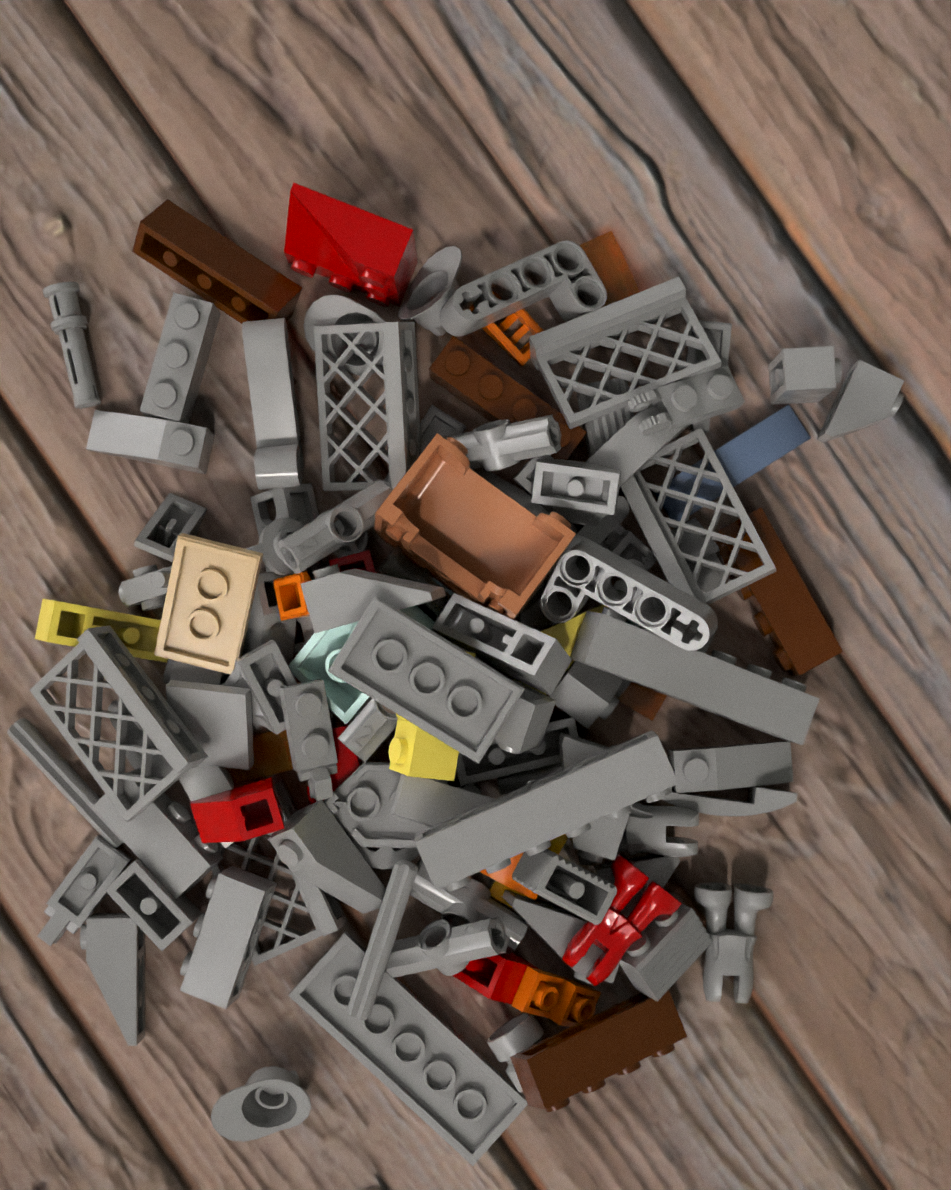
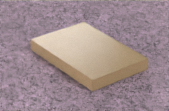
[154,533,263,675]

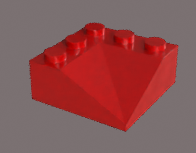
[284,182,418,307]

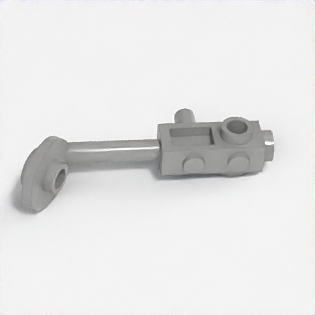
[119,517,306,611]

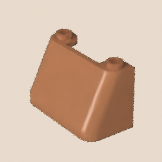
[374,433,576,620]

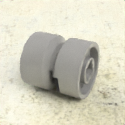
[487,1013,544,1093]

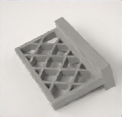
[529,277,722,429]
[313,322,421,491]
[620,427,776,605]
[30,625,208,822]
[190,772,348,966]

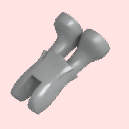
[578,802,699,865]
[694,882,773,1003]

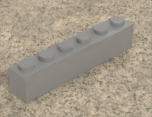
[570,607,820,745]
[414,730,679,891]

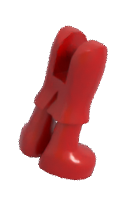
[562,854,682,986]

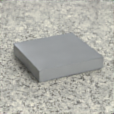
[166,680,254,770]

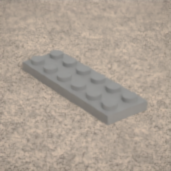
[288,931,528,1166]

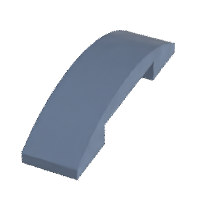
[653,405,811,522]

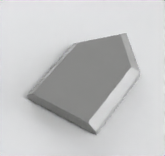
[323,762,448,848]

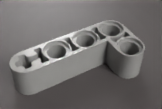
[440,240,607,337]
[242,318,304,490]
[540,541,718,651]

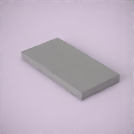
[328,596,525,764]

